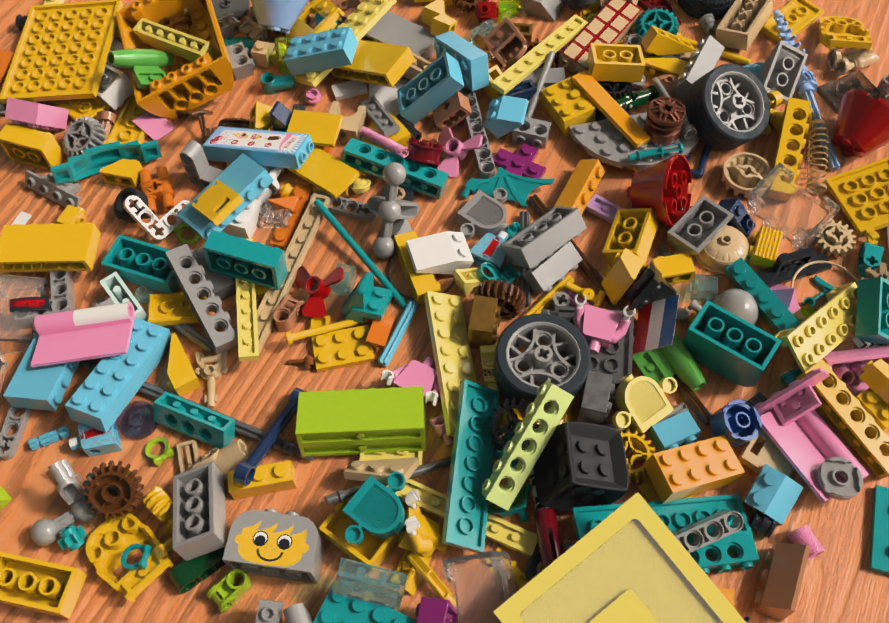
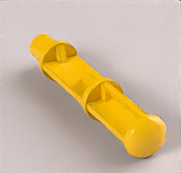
[406,551,458,606]

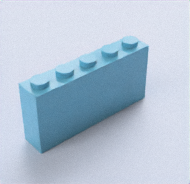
[177,153,274,241]
[3,332,80,411]

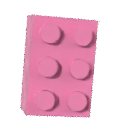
[5,97,69,131]

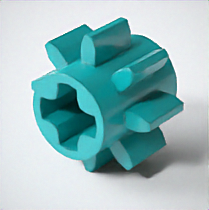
[57,523,86,551]

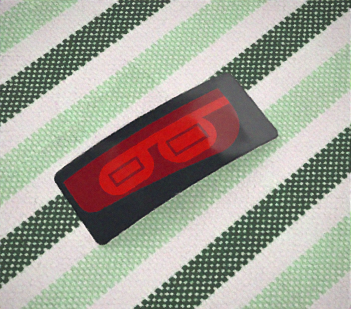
[9,297,50,312]

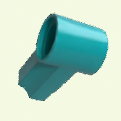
[260,72,295,95]

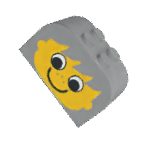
[222,509,324,583]

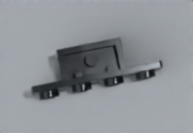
[756,246,832,287]

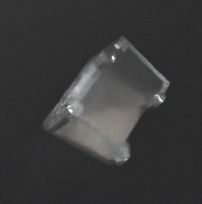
[442,551,516,623]

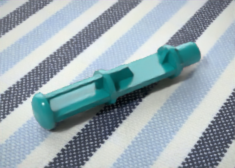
[628,143,684,162]

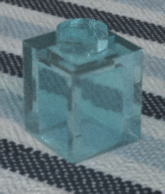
[332,263,357,295]
[688,274,718,303]

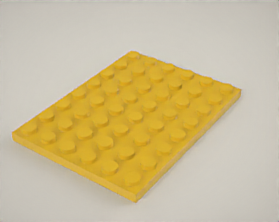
[0,0,123,104]

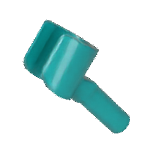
[802,292,824,311]

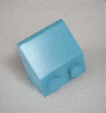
[484,95,529,139]
[742,464,804,525]

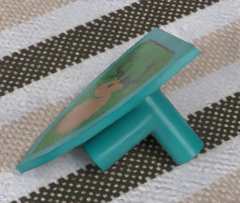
[488,484,531,523]

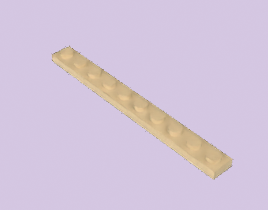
[257,193,331,354]

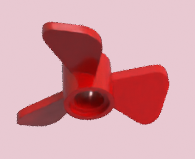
[295,266,344,319]

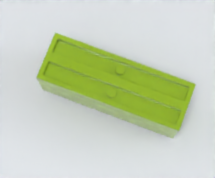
[295,386,426,457]

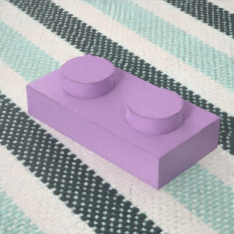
[585,194,624,224]

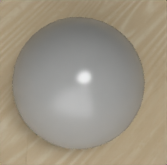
[713,289,759,325]

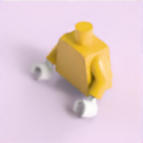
[398,489,449,557]

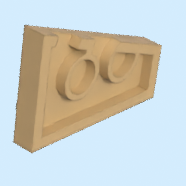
[344,457,420,484]

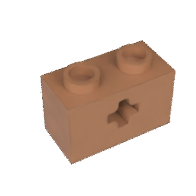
[433,91,472,129]

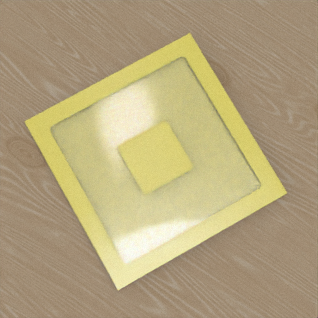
[493,492,746,623]

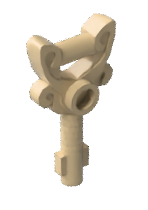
[195,350,228,409]

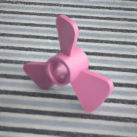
[437,126,483,178]

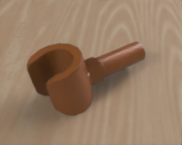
[288,355,316,370]

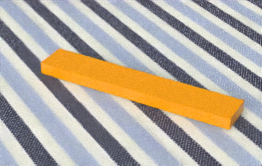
[571,70,651,148]

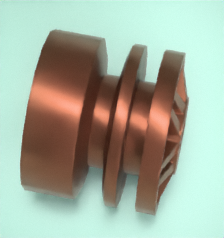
[643,97,686,145]

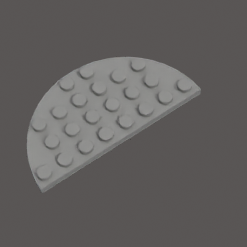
[568,105,700,170]

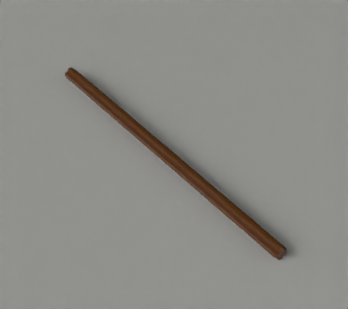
[529,194,712,425]

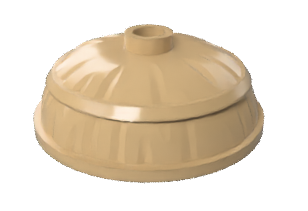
[695,225,750,275]

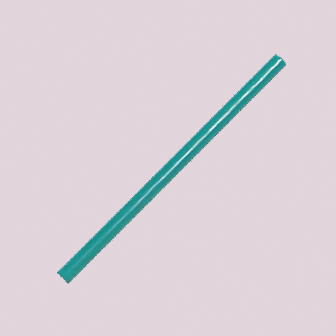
[313,199,407,309]

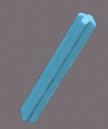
[378,300,418,367]

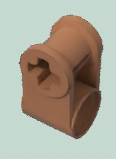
[273,294,306,332]

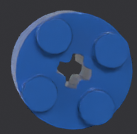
[710,400,762,448]

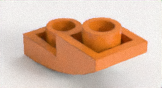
[366,314,395,349]

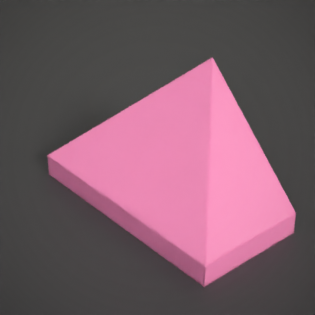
[769,284,801,317]

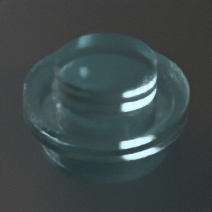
[135,286,154,304]

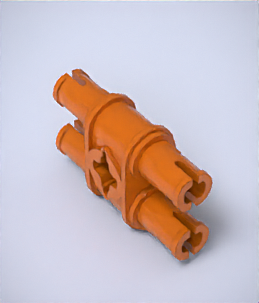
[139,165,175,217]

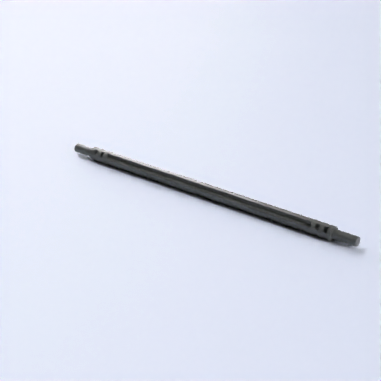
[79,359,315,462]

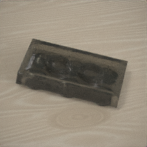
[816,70,881,114]

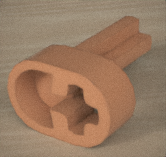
[95,110,116,144]

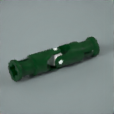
[595,85,659,121]

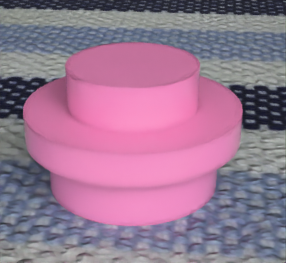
[305,88,321,104]

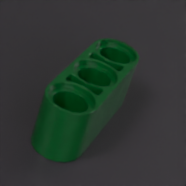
[168,547,225,594]

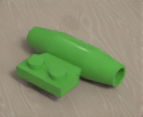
[107,48,175,89]
[632,332,706,392]

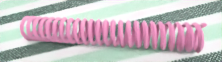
[358,127,409,158]

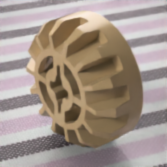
[721,152,773,198]

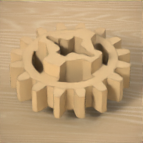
[813,219,856,258]

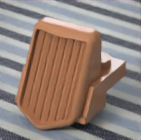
[482,16,528,66]

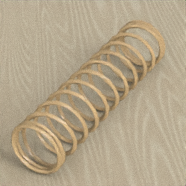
[806,119,829,194]

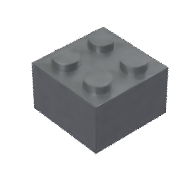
[576,370,615,425]

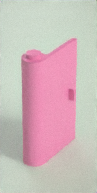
[760,409,869,503]

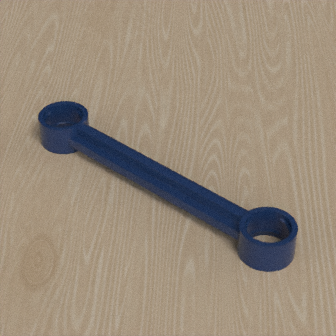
[233,388,307,486]

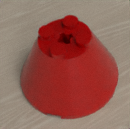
[831,89,889,158]
[627,154,692,228]

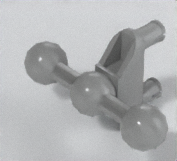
[367,162,419,259]
[30,459,119,546]

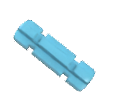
[28,425,71,450]

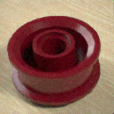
[405,138,444,165]

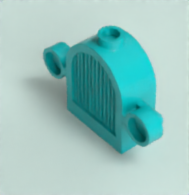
[342,472,406,545]

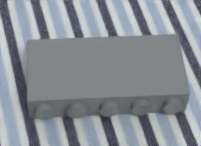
[361,11,436,60]

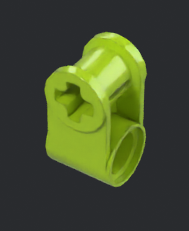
[207,569,252,613]

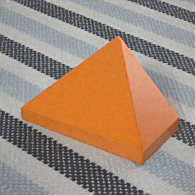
[264,196,299,214]

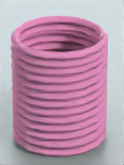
[787,525,825,560]

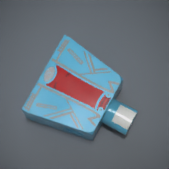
[470,231,509,276]
[69,421,123,457]

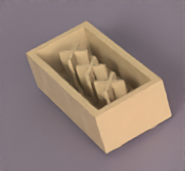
[716,0,773,51]

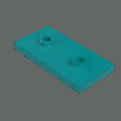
[869,485,889,575]

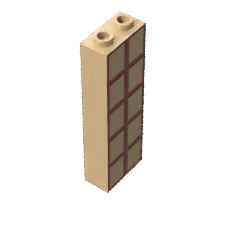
[559,0,642,75]

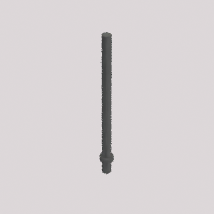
[324,456,452,505]

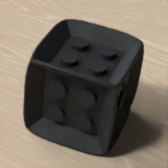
[533,422,629,511]

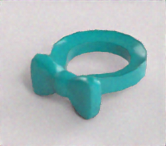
[120,544,152,571]

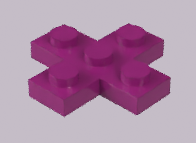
[493,143,546,179]

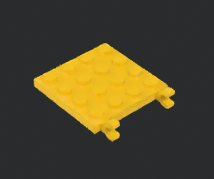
[825,157,889,245]

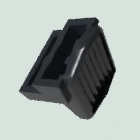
[625,263,677,310]

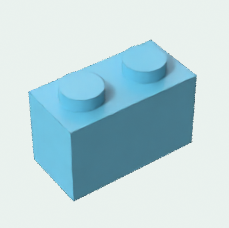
[648,410,701,452]

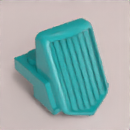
[342,272,393,323]

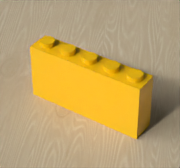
[331,40,415,87]
[0,222,101,272]

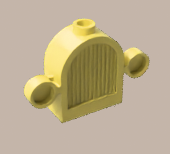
[612,373,677,433]

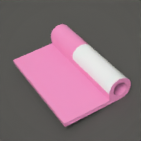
[30,302,135,368]

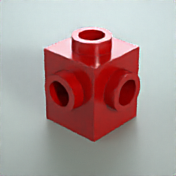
[475,0,499,25]

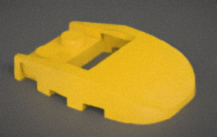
[285,0,345,46]
[818,16,873,52]
[86,513,174,603]

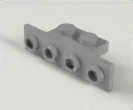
[25,170,81,207]

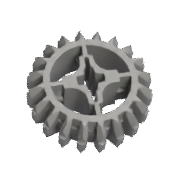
[61,116,107,157]

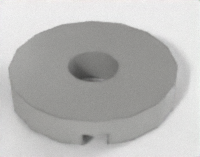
[816,457,863,500]

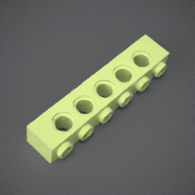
[481,380,574,511]

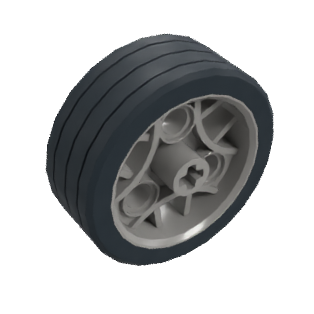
[686,64,770,150]
[493,314,591,411]

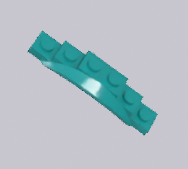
[50,139,162,185]

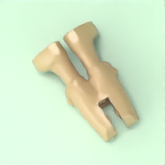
[827,48,880,75]

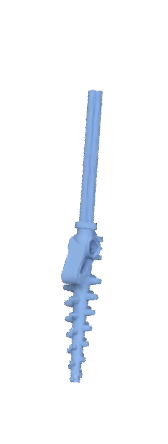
[773,9,840,172]

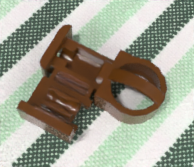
[158,11,192,35]

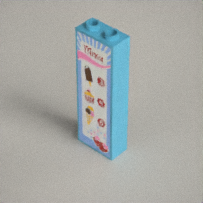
[202,126,314,169]

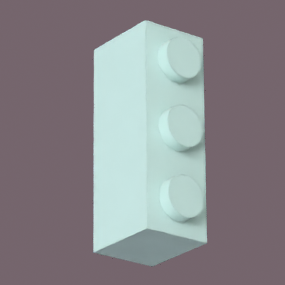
[99,272,148,321]

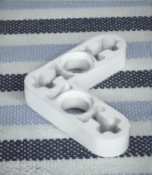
[123,195,190,240]

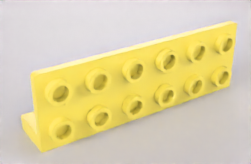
[774,282,858,372]

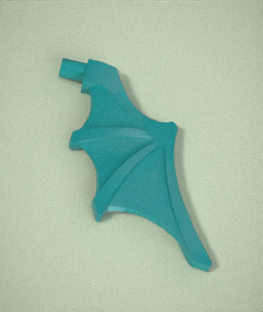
[461,167,555,207]

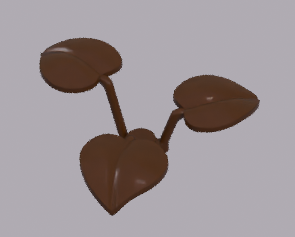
[176,109,249,145]

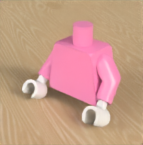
[573,294,636,355]
[380,356,440,407]

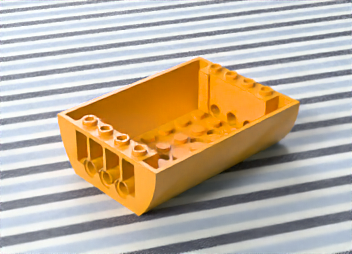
[116,0,234,119]

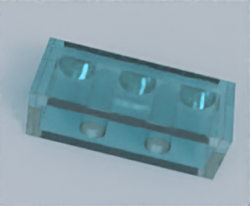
[332,557,407,610]

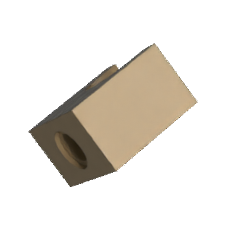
[328,100,368,144]

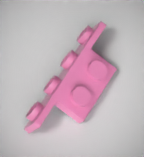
[754,368,830,426]

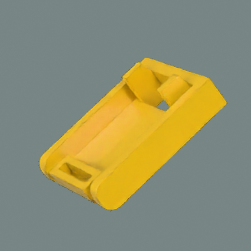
[191,179,244,226]

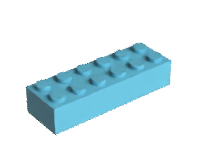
[65,317,171,433]

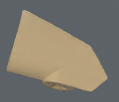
[192,439,248,481]

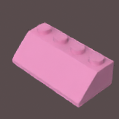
[821,345,889,396]

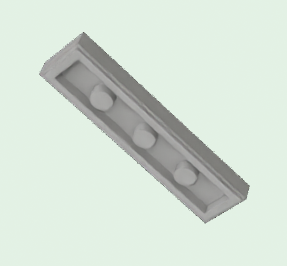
[359,96,401,138]

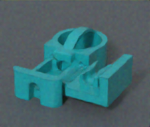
[476,262,521,283]

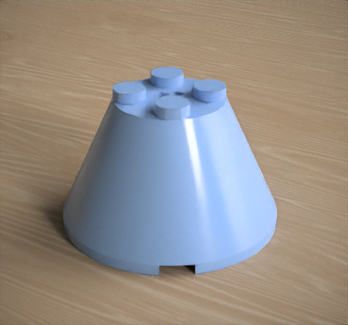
[251,0,309,34]

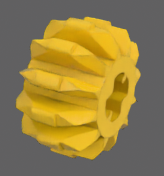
[143,486,173,523]

